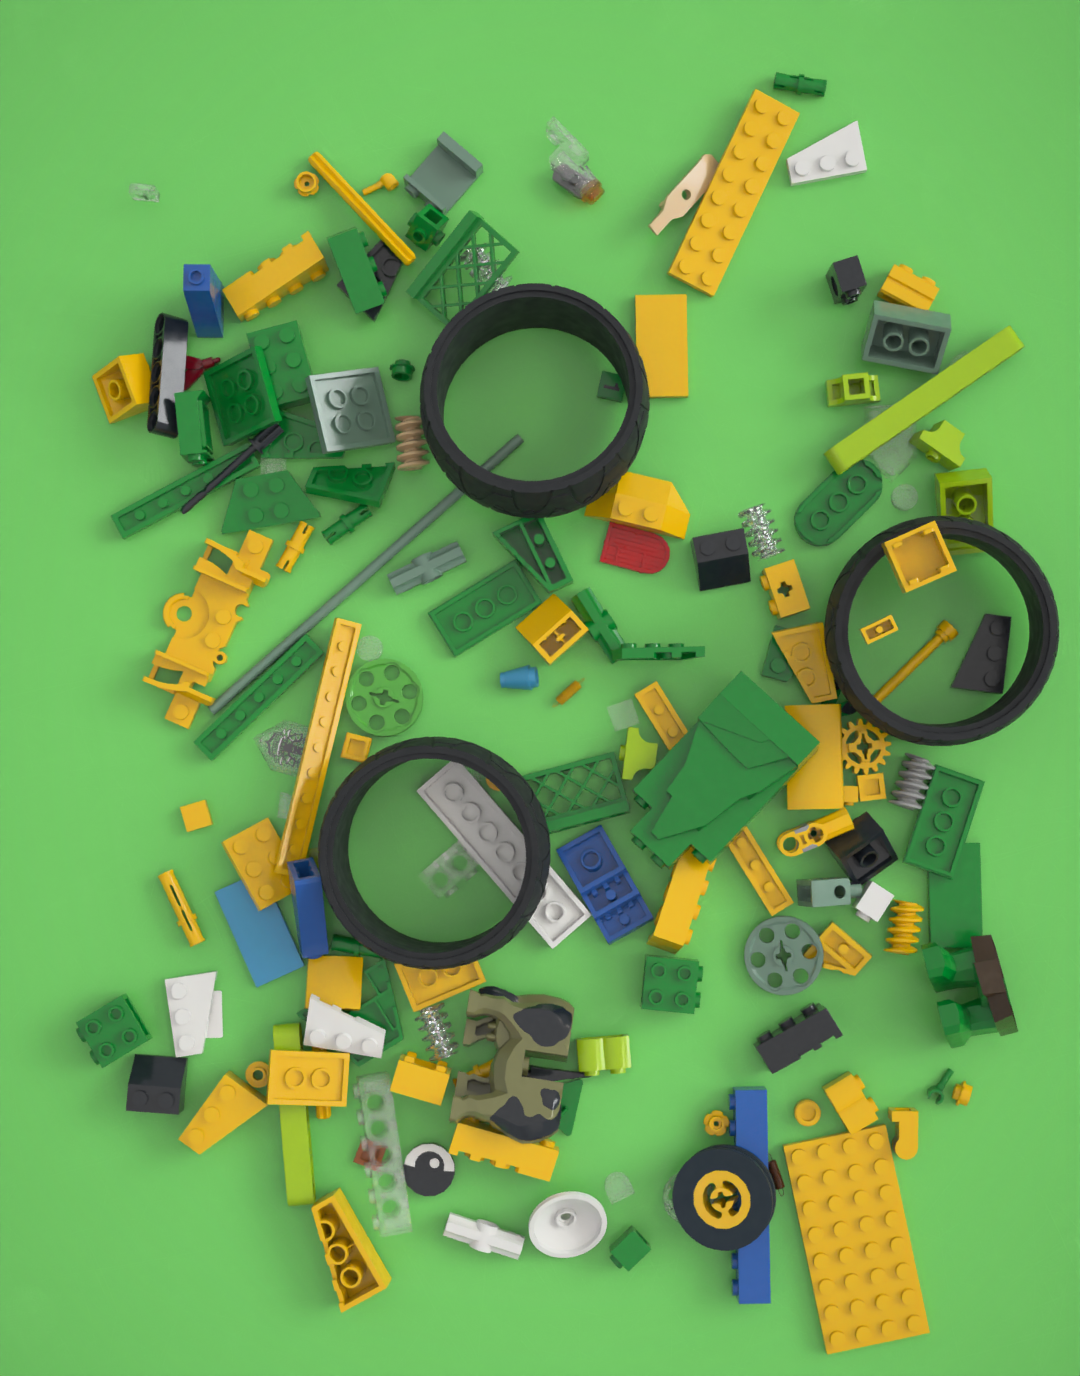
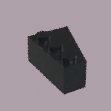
[753,1002,843,1074]

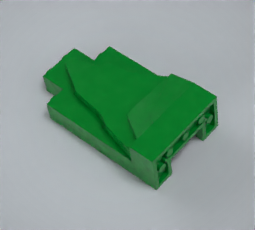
[630,671,820,870]

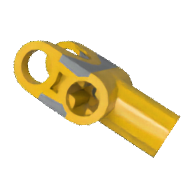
[776,807,855,857]

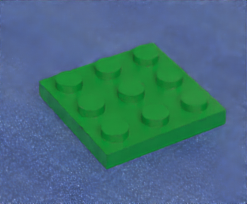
[203,346,282,446]

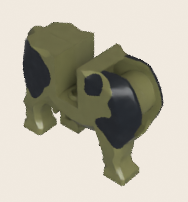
[449,986,574,1144]

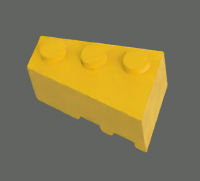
[178,1070,268,1155]

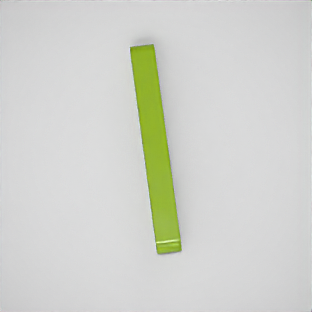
[823,325,1025,475]

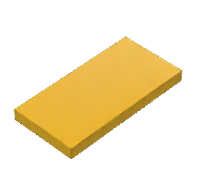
[635,294,688,398]

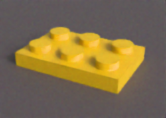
[221,818,291,911]
[266,1049,350,1107]

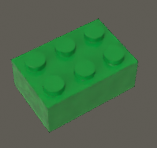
[246,320,313,410]

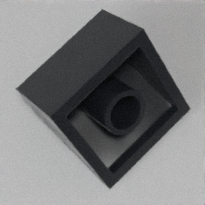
[690,528,751,591]
[825,811,898,885]
[126,1054,188,1115]

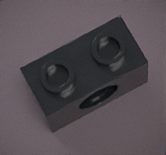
[826,255,867,305]

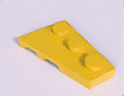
[394,961,486,1012]

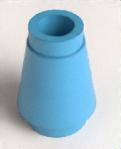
[500,665,539,690]

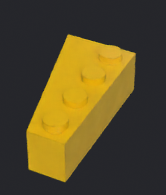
[222,231,329,322]
[646,847,717,954]
[448,1117,559,1182]
[311,1187,392,1313]

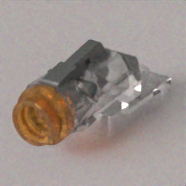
[546,116,605,205]

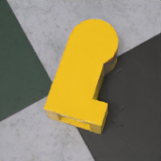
[888,1107,918,1160]

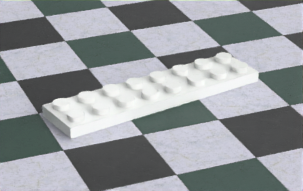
[417,761,592,949]

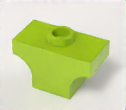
[825,372,880,407]
[909,420,965,471]
[619,727,658,780]

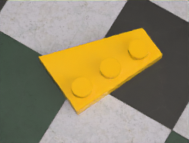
[771,621,837,704]

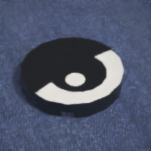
[403,1142,455,1196]

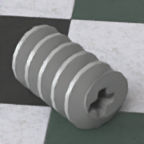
[888,753,936,810]

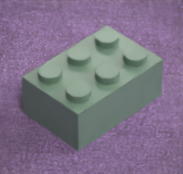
[861,300,952,374]

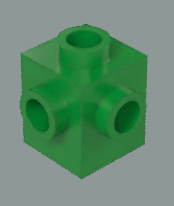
[405,204,449,252]

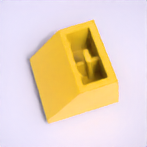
[515,593,589,666]

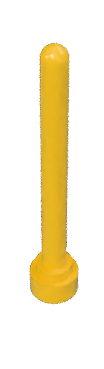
[873,620,958,703]

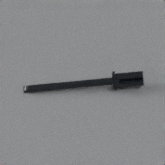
[180,424,284,514]

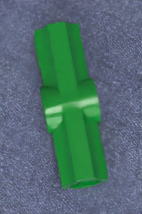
[571,587,625,664]

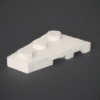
[165,971,218,1057]
[303,994,386,1058]

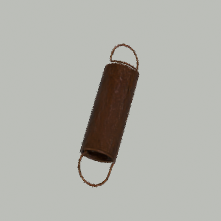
[768,1155,785,1196]

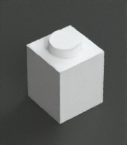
[852,881,894,923]

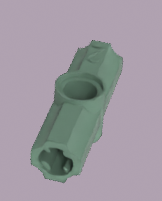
[387,541,467,595]

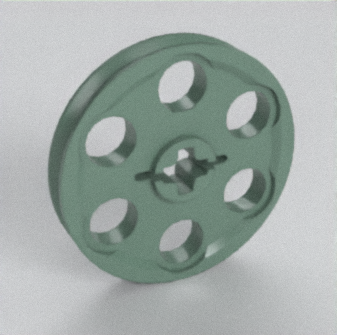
[744,916,824,995]

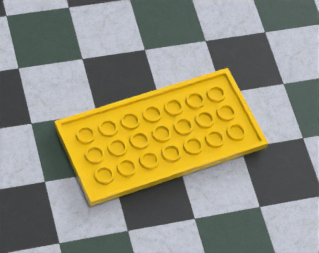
[782,1124,930,1355]

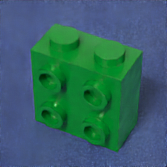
[640,954,703,1014]
[76,993,152,1068]

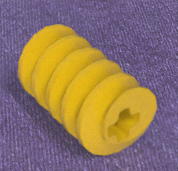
[883,899,924,955]

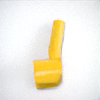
[362,173,399,196]

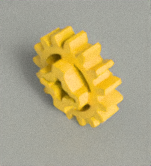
[842,718,891,775]

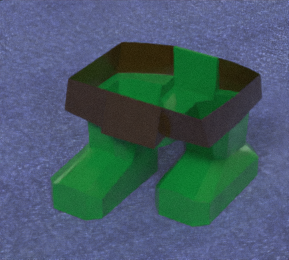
[921,935,1018,1048]

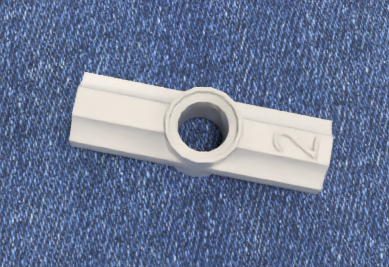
[443,1212,525,1260]

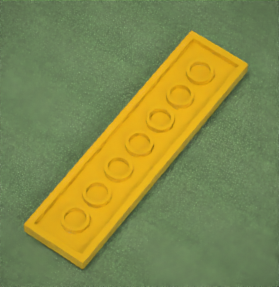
[667,89,800,297]

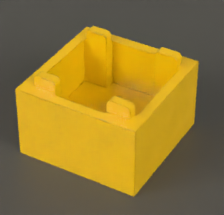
[881,520,957,593]
[390,1051,452,1106]

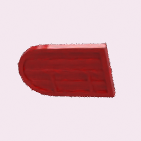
[599,522,670,574]

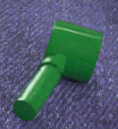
[927,1068,954,1105]

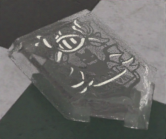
[253,720,309,777]

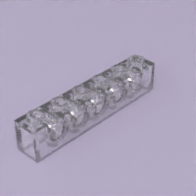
[352,1071,413,1238]

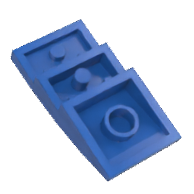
[556,825,654,945]

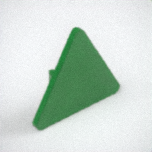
[559,1079,583,1136]

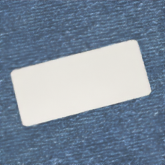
[206,991,223,1038]

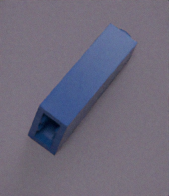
[183,264,224,338]
[287,857,329,959]

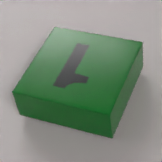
[597,371,624,403]

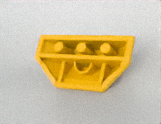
[584,472,690,540]

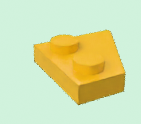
[803,921,872,976]

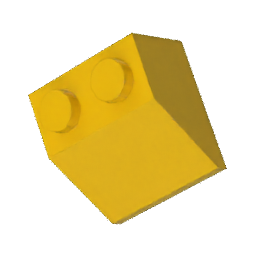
[92,353,151,424]

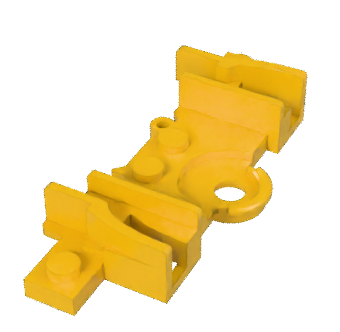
[142,530,274,729]

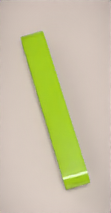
[273,1022,316,1206]

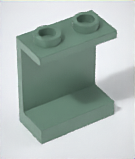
[403,131,483,215]

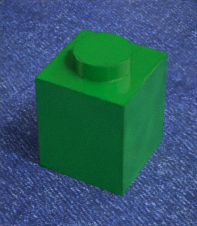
[609,1225,651,1272]

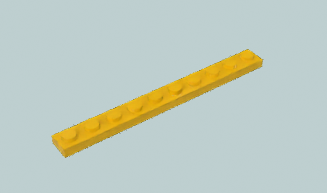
[274,618,362,875]
[634,681,794,916]

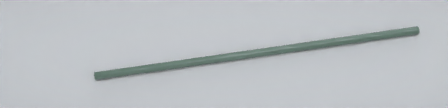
[208,434,524,715]

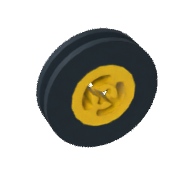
[672,1144,776,1251]

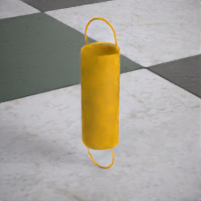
[552,678,585,707]

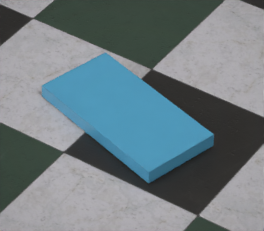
[215,880,305,988]

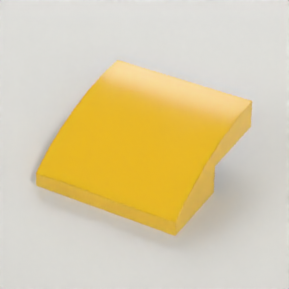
[305,956,363,1011]

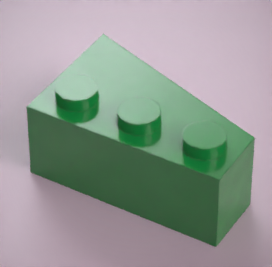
[326,227,387,314]
[492,518,573,594]

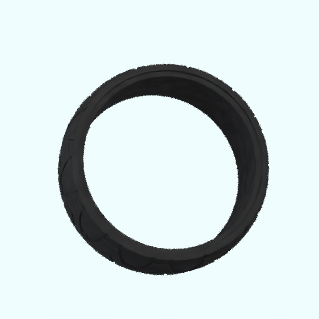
[420,283,650,518]
[824,516,1059,746]
[318,737,550,970]

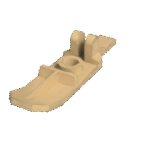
[648,154,719,235]

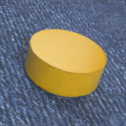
[794,1099,821,1126]

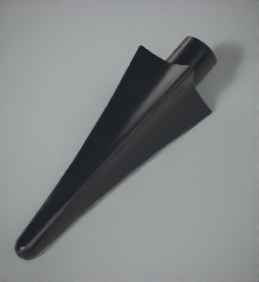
[522,1065,591,1081]

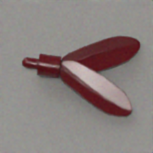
[184,355,221,391]

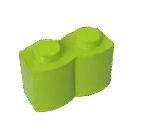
[576,1034,631,1076]

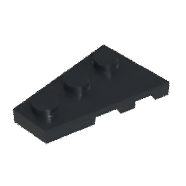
[337,240,403,322]
[950,614,1012,694]

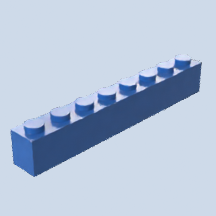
[728,1086,771,1304]

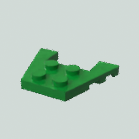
[297,959,404,1067]

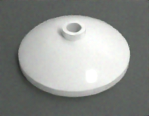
[528,1191,607,1258]

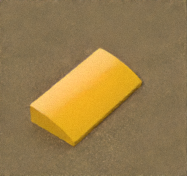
[785,704,844,810]

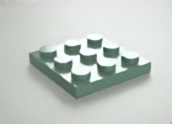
[305,367,396,454]

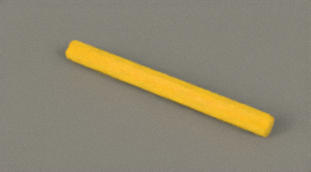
[308,152,416,266]

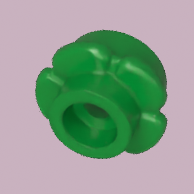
[390,359,415,381]

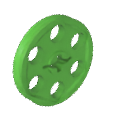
[345,659,423,737]

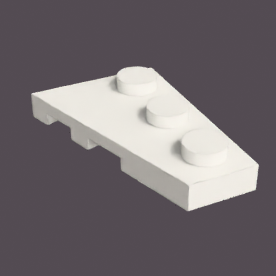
[786,121,867,186]

